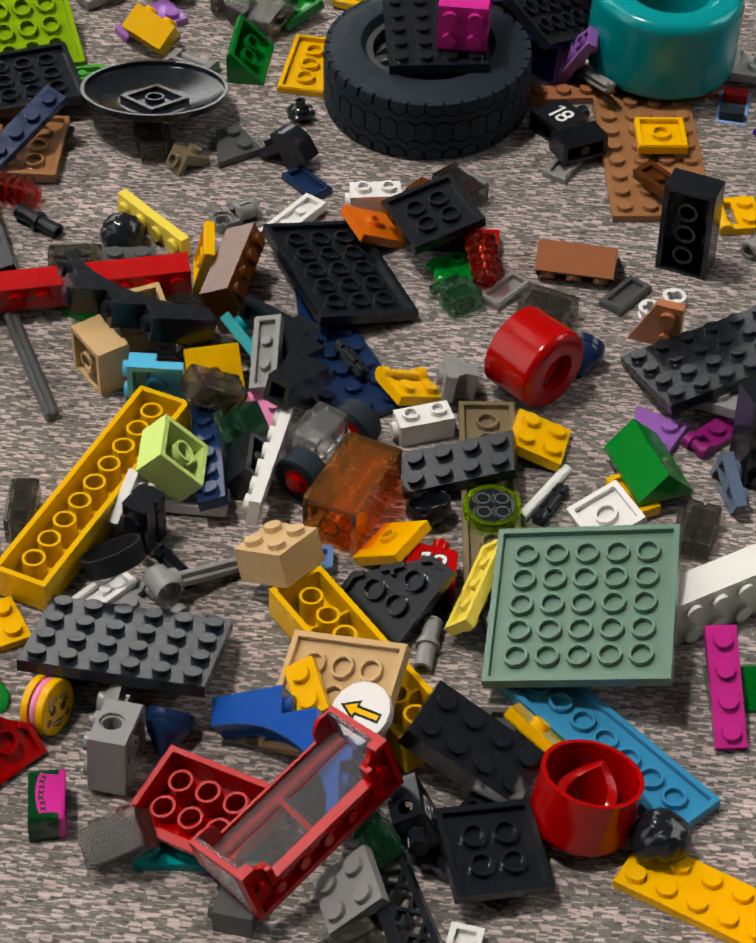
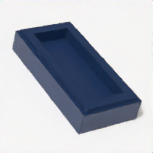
[281,165,333,199]

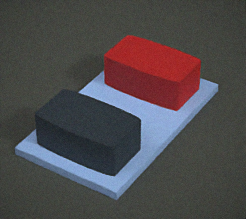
[715,86,751,126]

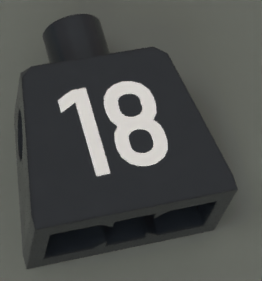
[529,100,590,142]
[387,772,439,856]

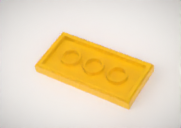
[277,34,326,98]

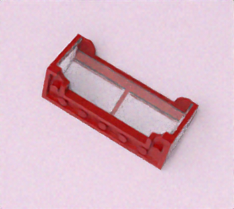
[188,706,404,921]

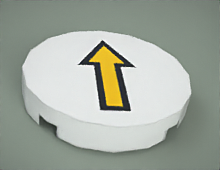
[332,681,394,744]

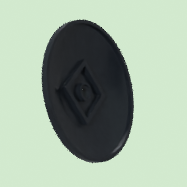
[80,60,228,122]

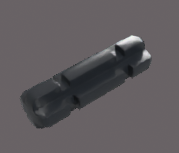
[332,339,370,380]
[531,482,569,527]
[154,545,197,590]

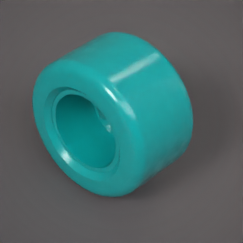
[588,0,745,100]

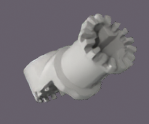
[211,197,262,234]

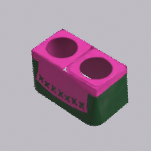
[28,769,67,843]

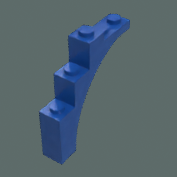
[211,685,367,837]

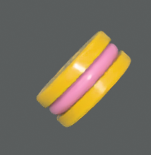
[20,674,73,736]

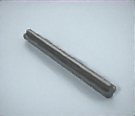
[4,311,60,422]

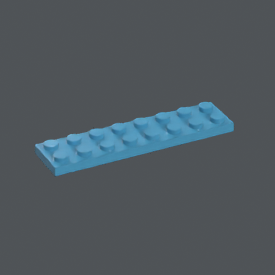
[496,687,721,829]

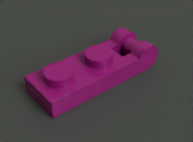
[681,415,734,460]

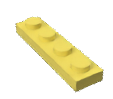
[117,189,190,256]
[444,539,498,636]

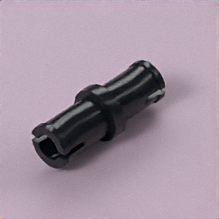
[13,203,64,239]

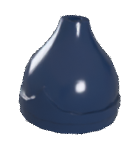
[575,333,605,379]
[145,705,195,756]

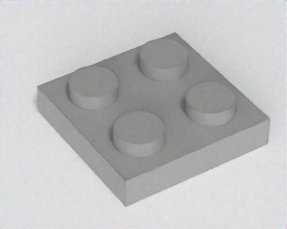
[312,844,390,938]

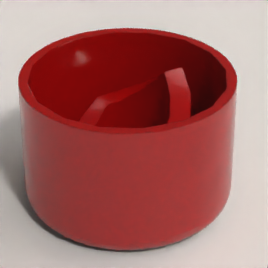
[484,306,584,408]
[530,739,645,858]

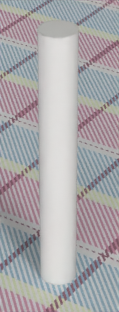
[520,464,572,522]

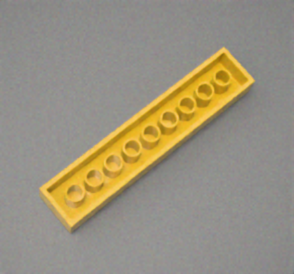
[0,385,191,611]

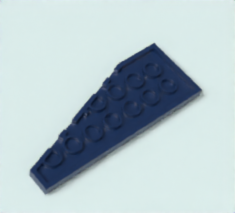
[294,286,408,428]

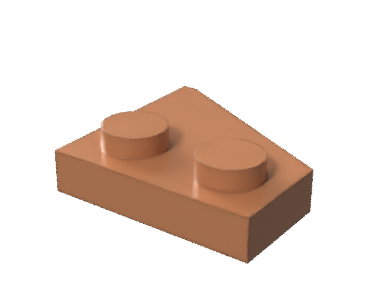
[628,298,686,345]

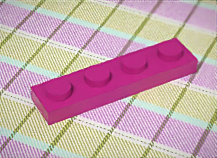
[703,624,748,751]

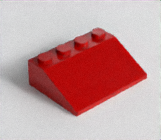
[118,744,287,867]

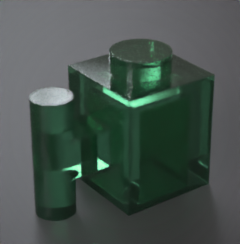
[429,274,482,320]
[211,400,269,446]
[354,807,406,869]

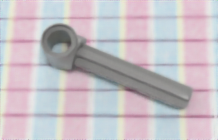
[143,557,240,604]

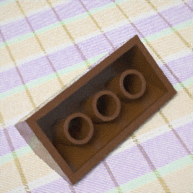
[199,222,266,334]

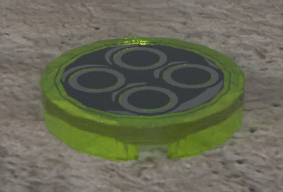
[462,484,522,533]

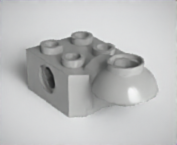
[82,684,146,796]

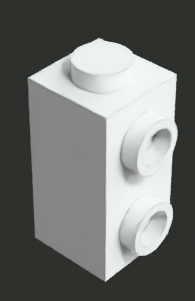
[345,180,402,213]
[389,400,455,447]

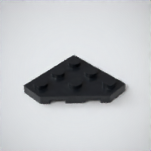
[340,555,458,644]

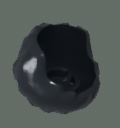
[99,212,145,247]
[629,807,692,863]

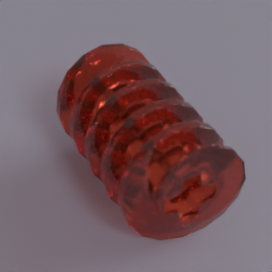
[0,170,42,209]
[463,230,505,289]

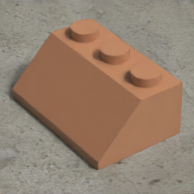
[535,238,619,286]

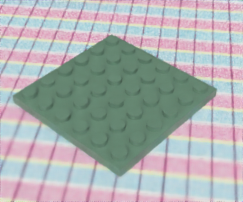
[481,523,682,688]

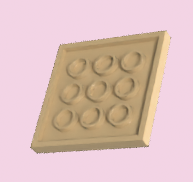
[257,630,412,756]

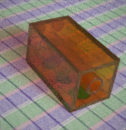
[303,431,402,555]

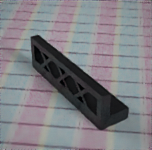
[376,850,443,943]

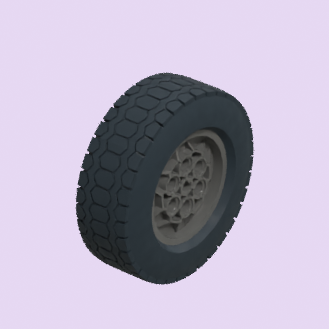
[323,0,532,159]

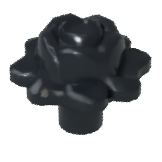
[285,97,315,123]

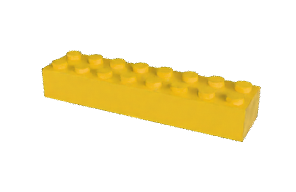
[269,565,432,773]

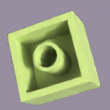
[136,414,208,503]

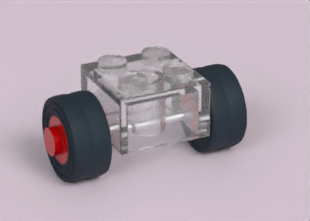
[275,398,382,503]

